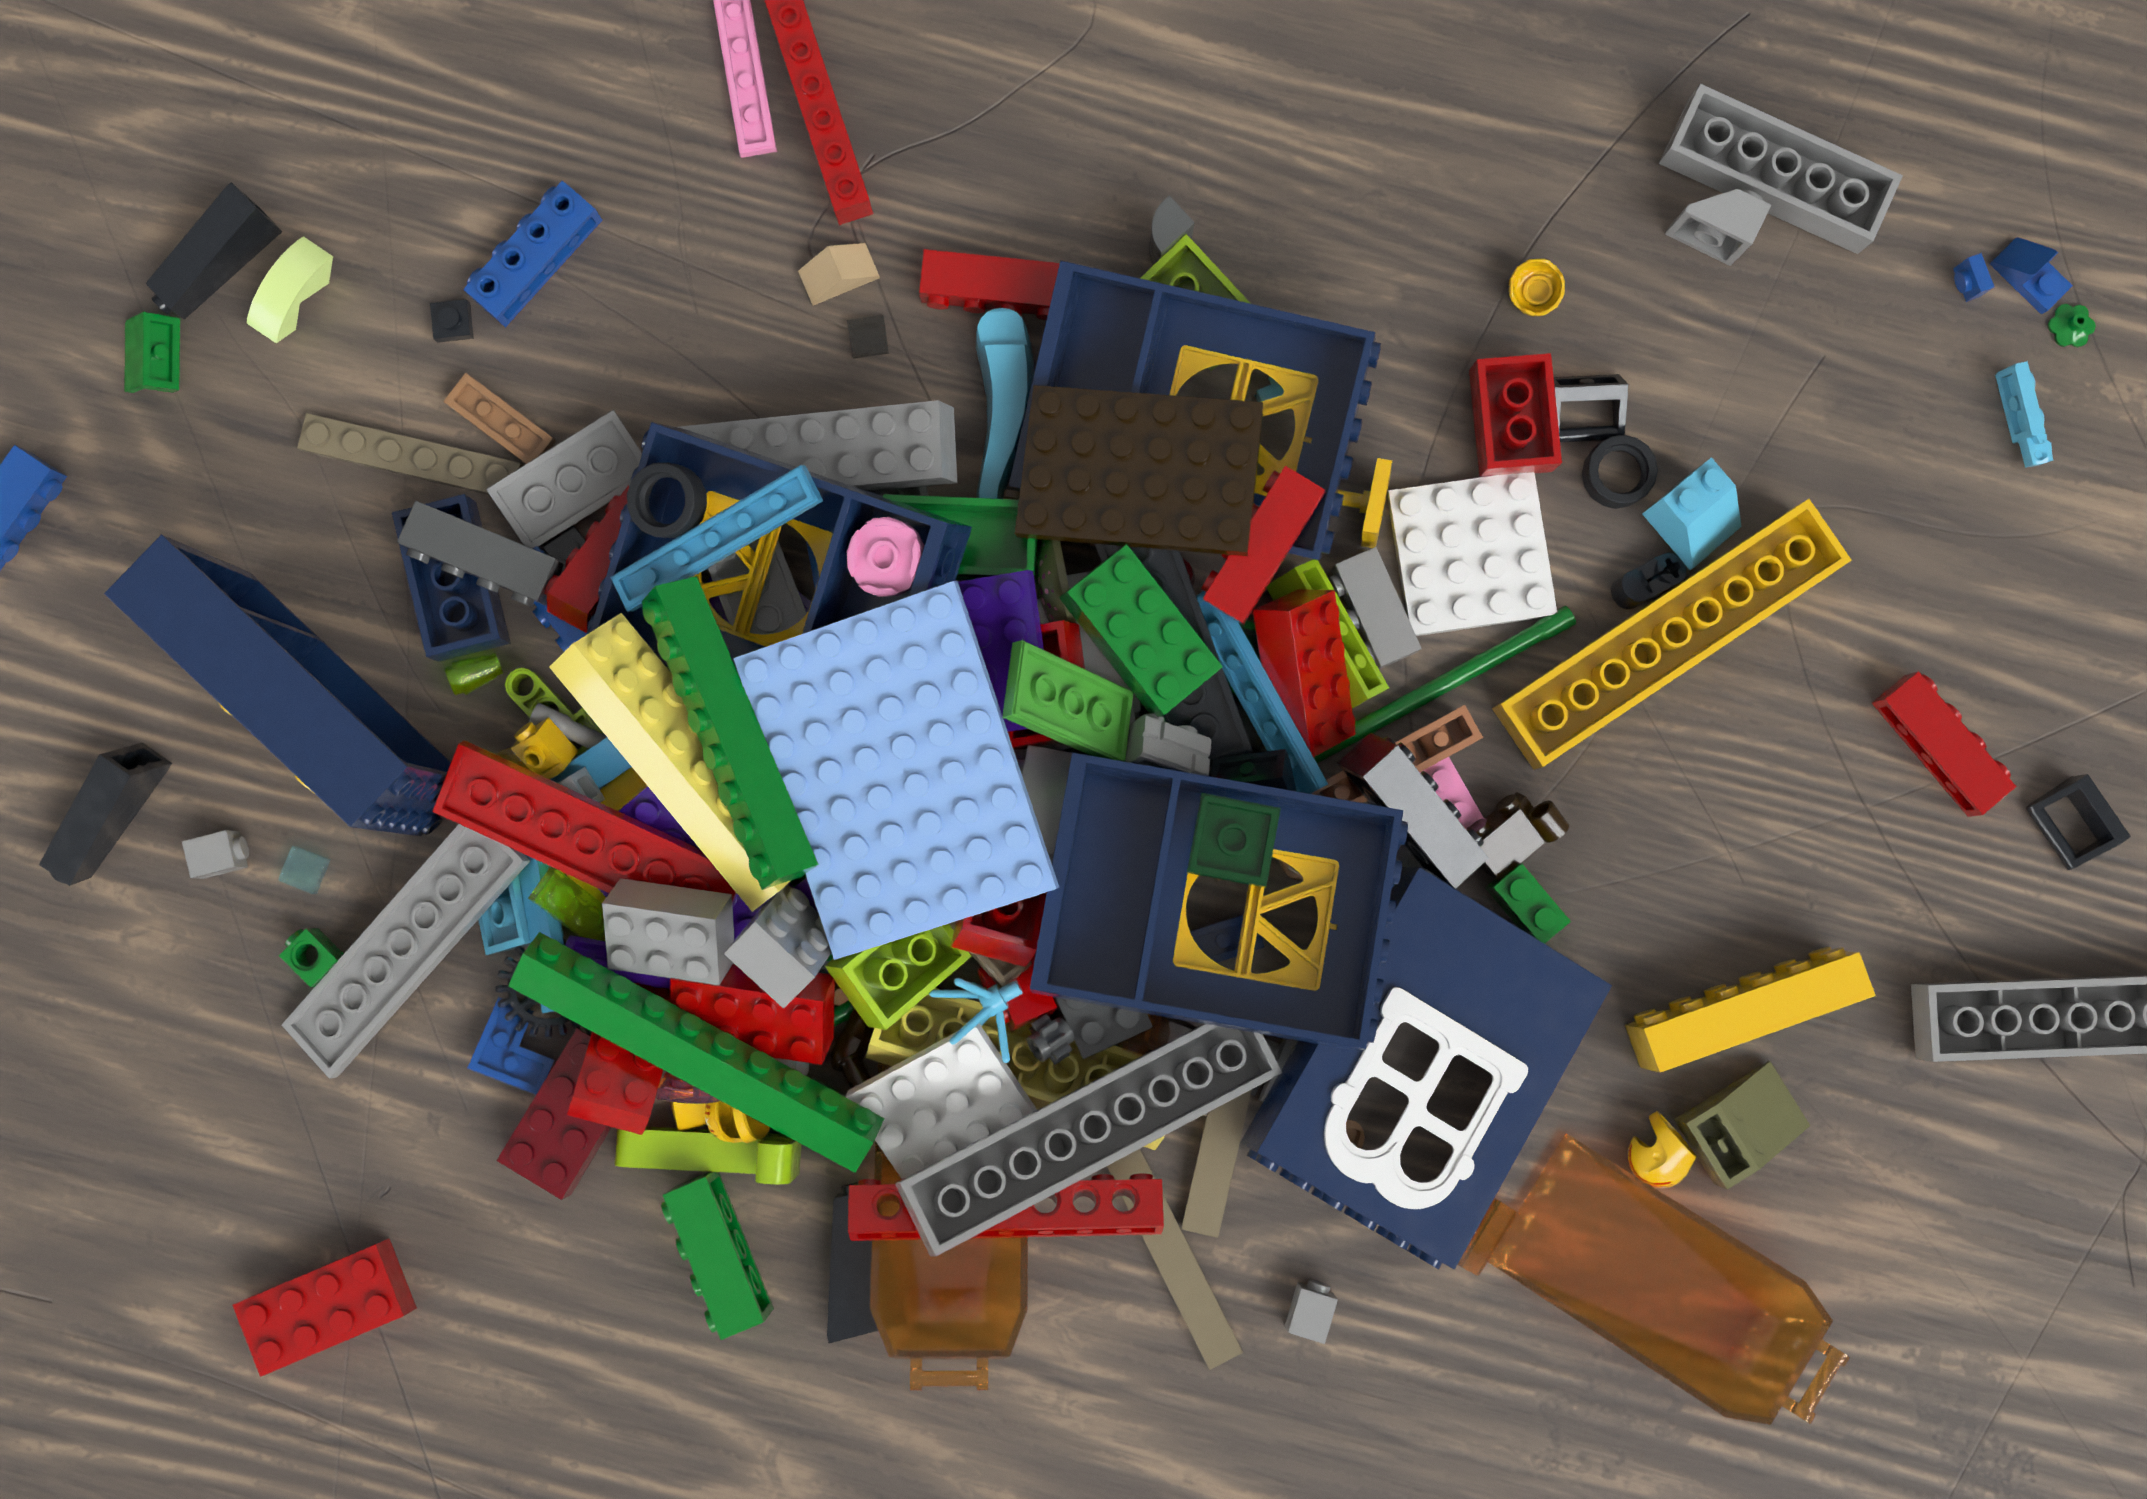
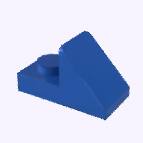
[1989,237,2073,315]

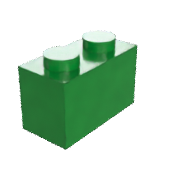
[1485,863,1571,944]

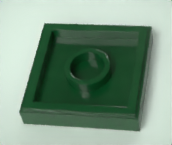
[1186,793,1281,888]

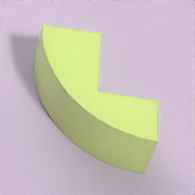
[246,236,333,343]

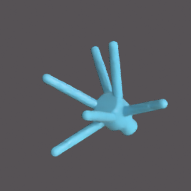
[929,978,1023,1063]

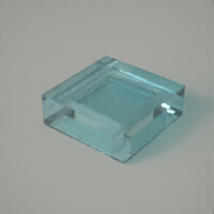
[278,846,331,894]

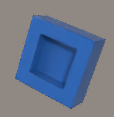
[1953,253,1995,302]

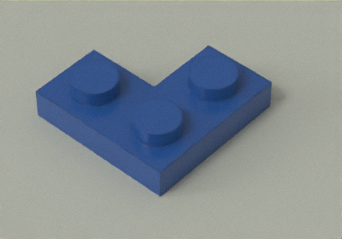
[467,997,554,1095]

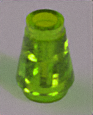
[444,653,504,696]

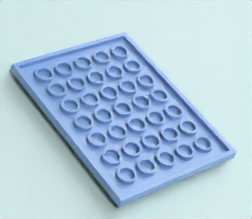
[734,581,1059,960]

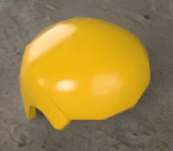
[1508,259,1565,316]

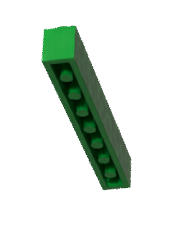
[641,576,819,890]

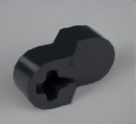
[1611,553,1687,609]

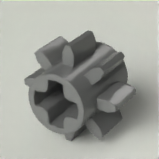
[1026,1014,1075,1065]

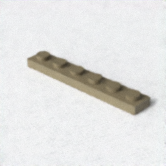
[297,413,524,495]

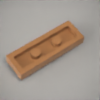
[443,373,556,464]

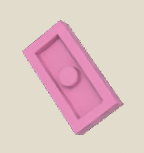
[1420,757,1483,829]

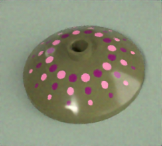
[1035,539,1075,623]

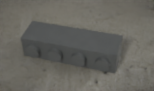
[397,500,564,608]

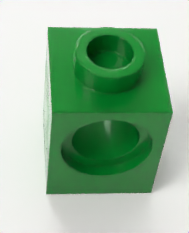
[279,928,344,988]

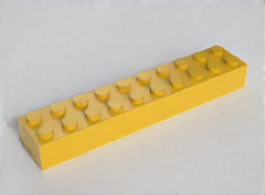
[1492,499,1852,770]

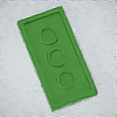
[1002,640,1133,762]

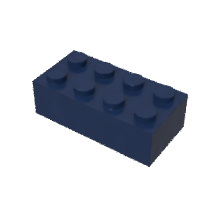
[392,494,511,662]

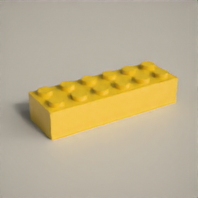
[1625,947,1876,1073]

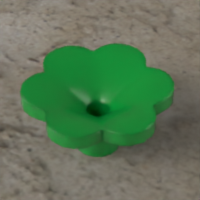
[2048,304,2096,348]

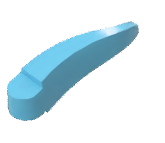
[976,308,1035,499]

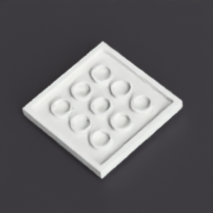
[1387,472,1557,636]
[846,1023,1037,1179]

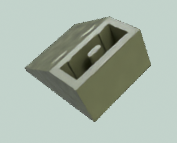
[1674,1061,1810,1190]

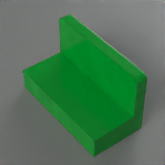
[124,312,180,393]

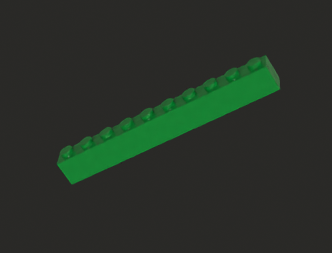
[508,932,885,1173]

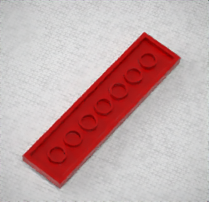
[432,740,737,905]

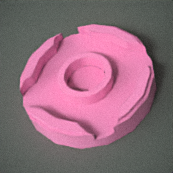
[847,517,924,597]

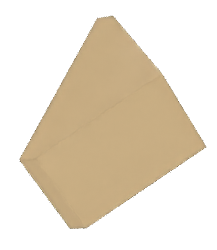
[798,243,880,306]

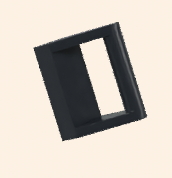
[1554,374,1629,442]
[1210,749,1297,792]
[2026,774,2131,870]

